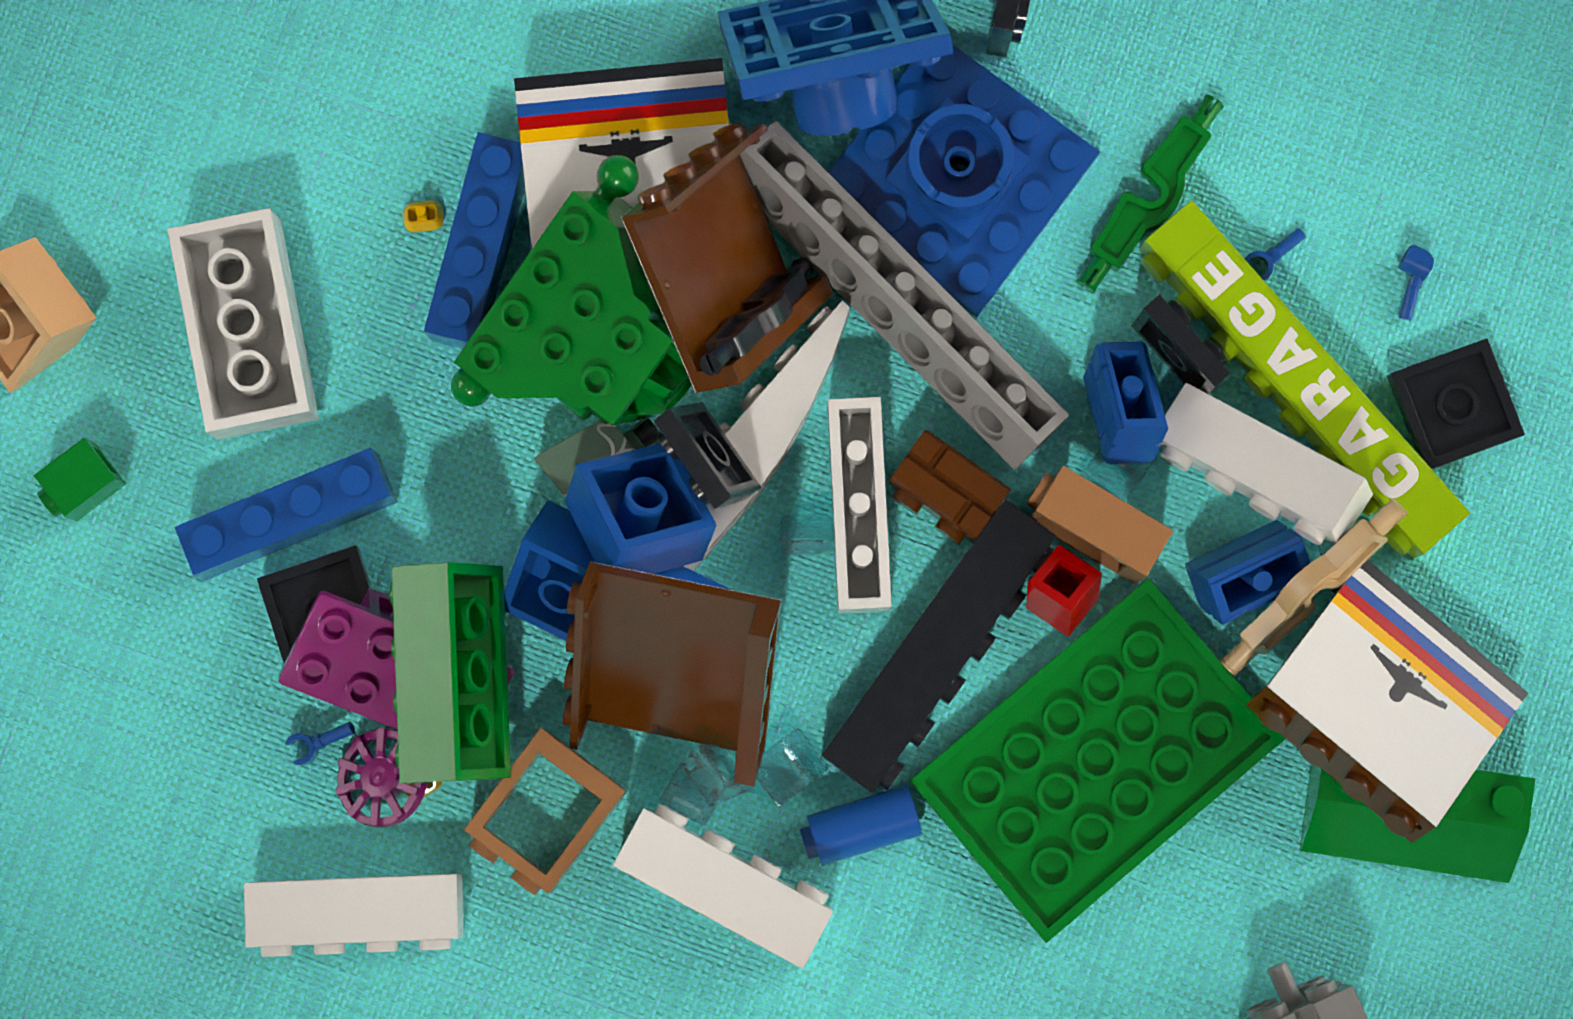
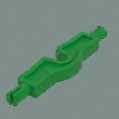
[1076,94,1224,294]

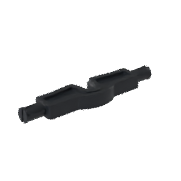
[700,257,813,376]

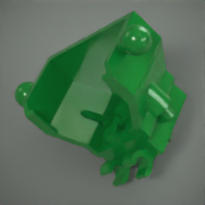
[451,155,692,426]

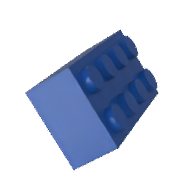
[504,500,731,641]

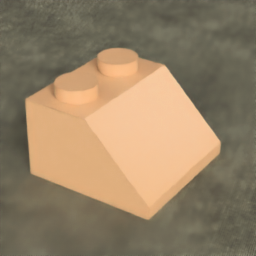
[0,237,97,393]

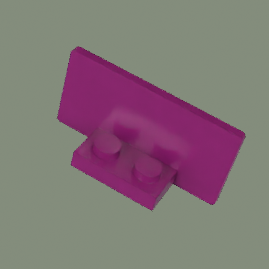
[279,588,514,729]

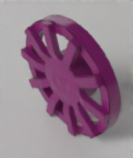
[336,728,428,828]

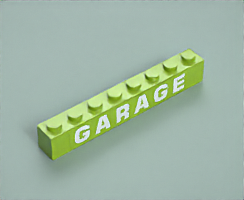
[1139,200,1471,559]

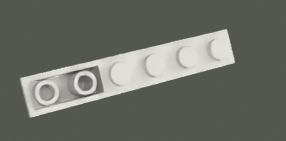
[684,301,850,571]

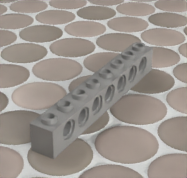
[740,121,1069,470]

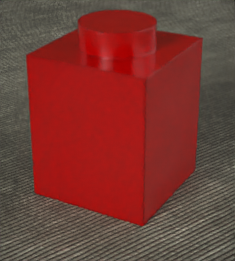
[1026,545,1102,637]

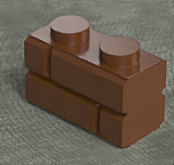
[888,429,1011,545]

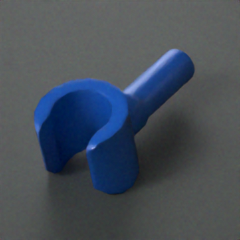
[1245,228,1306,282]
[1398,245,1434,321]
[285,722,355,765]

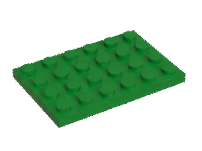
[909,578,1286,943]

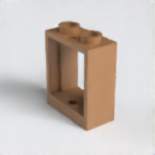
[1026,466,1173,584]
[464,728,628,895]

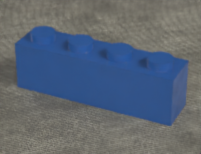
[424,132,525,349]
[175,448,398,580]

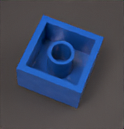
[565,443,717,574]

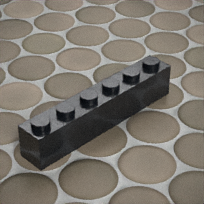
[821,499,1056,793]

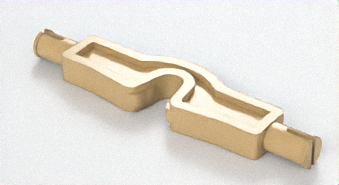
[1220,498,1408,676]

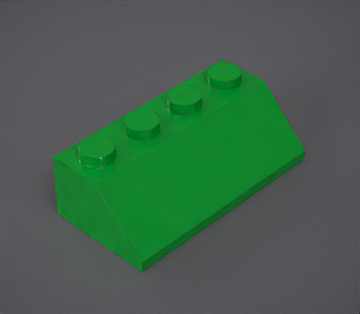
[389,562,511,783]
[1299,764,1535,883]

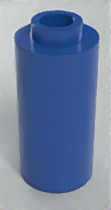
[800,785,923,866]

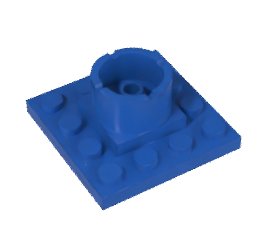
[717,0,954,136]
[828,44,1100,318]

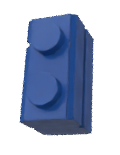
[1083,341,1168,464]
[1185,520,1310,625]

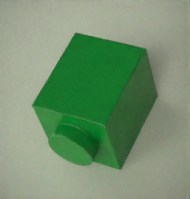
[33,438,126,522]

